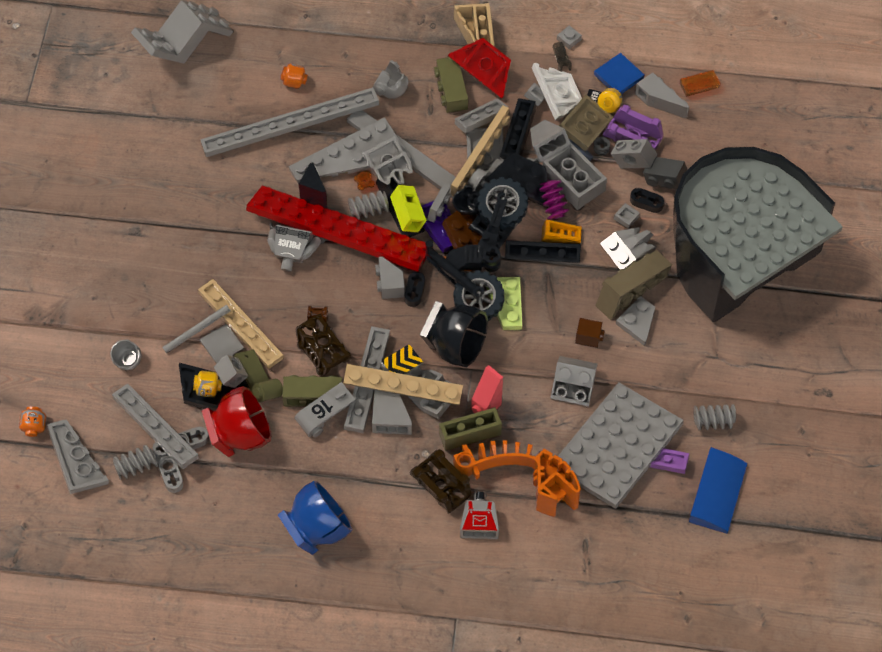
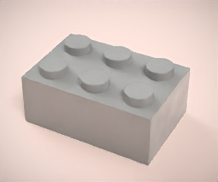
[543,143,607,210]

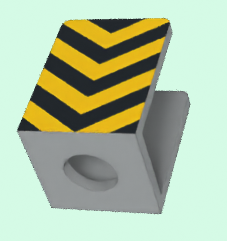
[381,345,423,377]

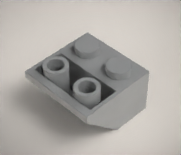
[550,356,598,407]

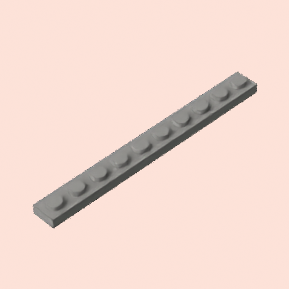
[200,87,379,157]

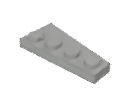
[47,420,109,494]

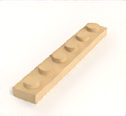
[451,105,510,196]
[198,279,284,369]
[343,364,463,405]

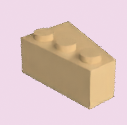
[454,3,494,46]

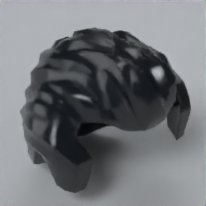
[452,185,480,215]

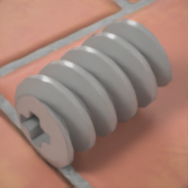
[348,191,389,220]
[693,404,736,430]
[113,445,158,481]

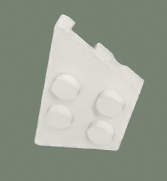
[532,63,582,121]

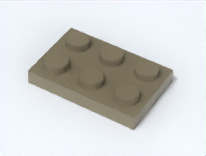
[559,95,614,151]

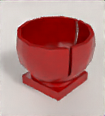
[201,386,272,457]

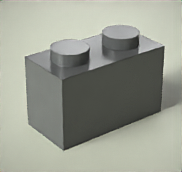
[643,157,687,189]

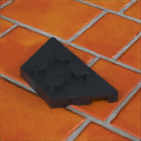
[485,152,548,208]
[179,362,249,411]

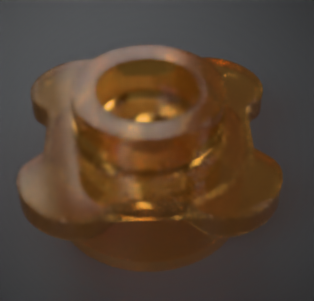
[354,172,375,191]

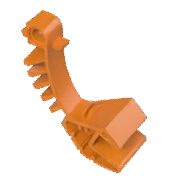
[453,440,581,517]

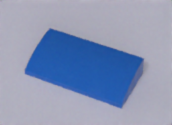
[689,447,748,534]

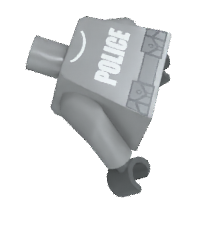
[267,223,325,271]

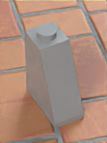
[530,120,571,162]
[372,390,412,435]

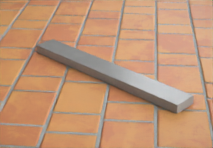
[347,110,456,199]

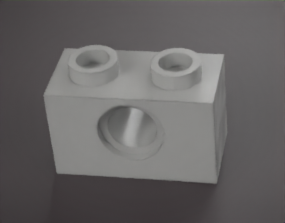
[611,139,657,169]

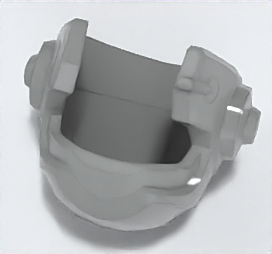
[373,60,408,99]

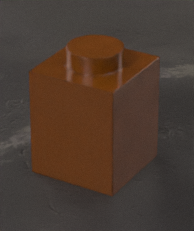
[575,318,605,348]

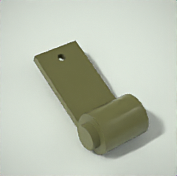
[234,349,283,402]

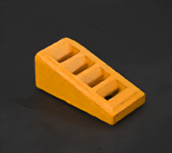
[541,219,582,244]

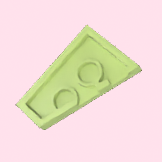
[484,277,522,330]

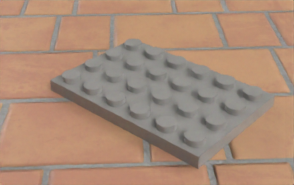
[558,382,684,509]

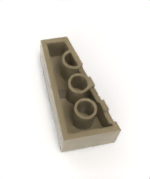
[595,250,672,320]

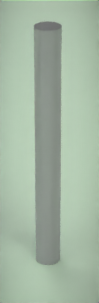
[162,305,231,354]

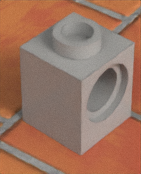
[214,355,248,388]

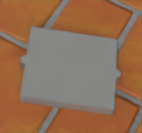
[200,324,245,364]

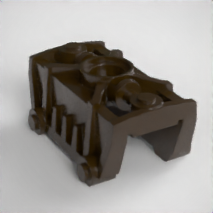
[296,314,351,377]
[409,449,471,514]

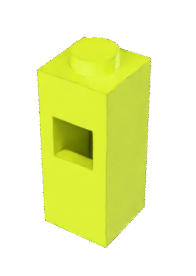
[390,185,427,233]

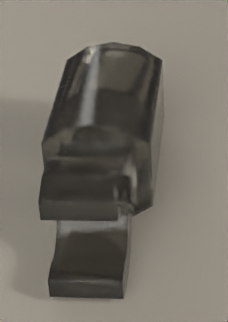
[552,42,572,72]

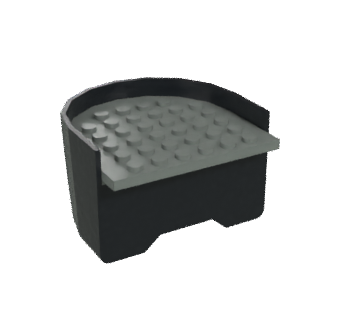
[673,147,843,322]

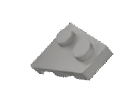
[616,296,655,345]

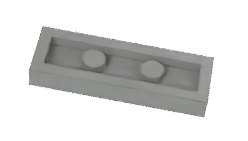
[455,98,509,133]

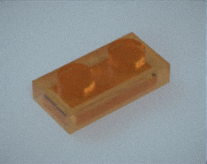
[680,70,720,97]

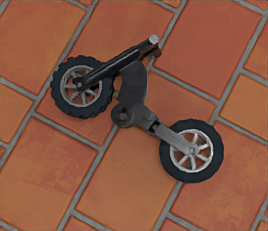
[425,177,528,321]

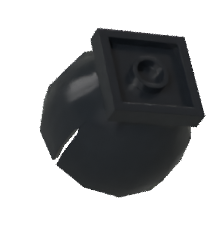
[420,301,488,368]

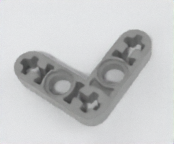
[152,427,209,493]

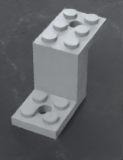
[131,0,233,64]

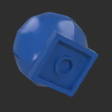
[278,481,353,555]

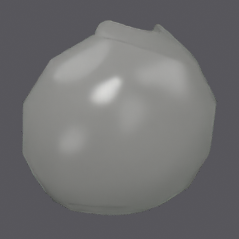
[110,339,142,371]

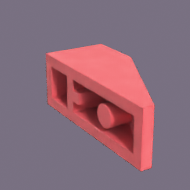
[471,365,503,413]

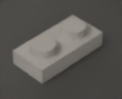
[427,183,452,223]

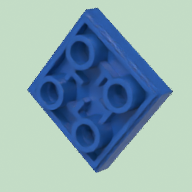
[594,53,645,94]

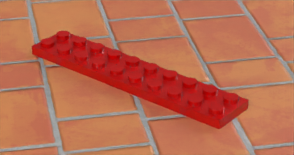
[246,185,427,272]

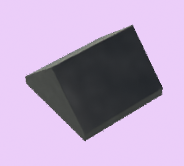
[299,163,327,208]

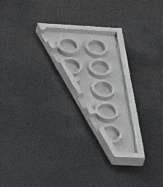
[289,117,412,184]

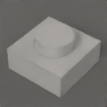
[557,25,582,49]
[524,83,545,106]
[614,203,640,229]

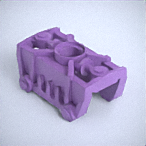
[603,104,663,150]

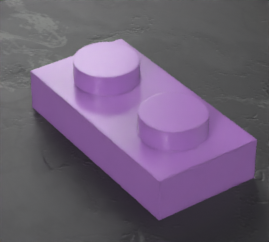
[650,448,689,474]

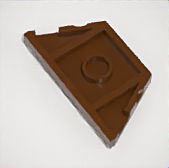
[442,211,493,260]

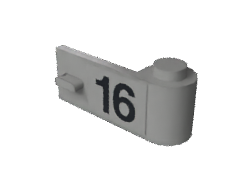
[294,382,356,438]

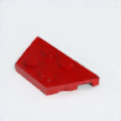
[448,38,511,99]

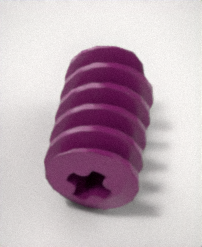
[539,180,569,220]

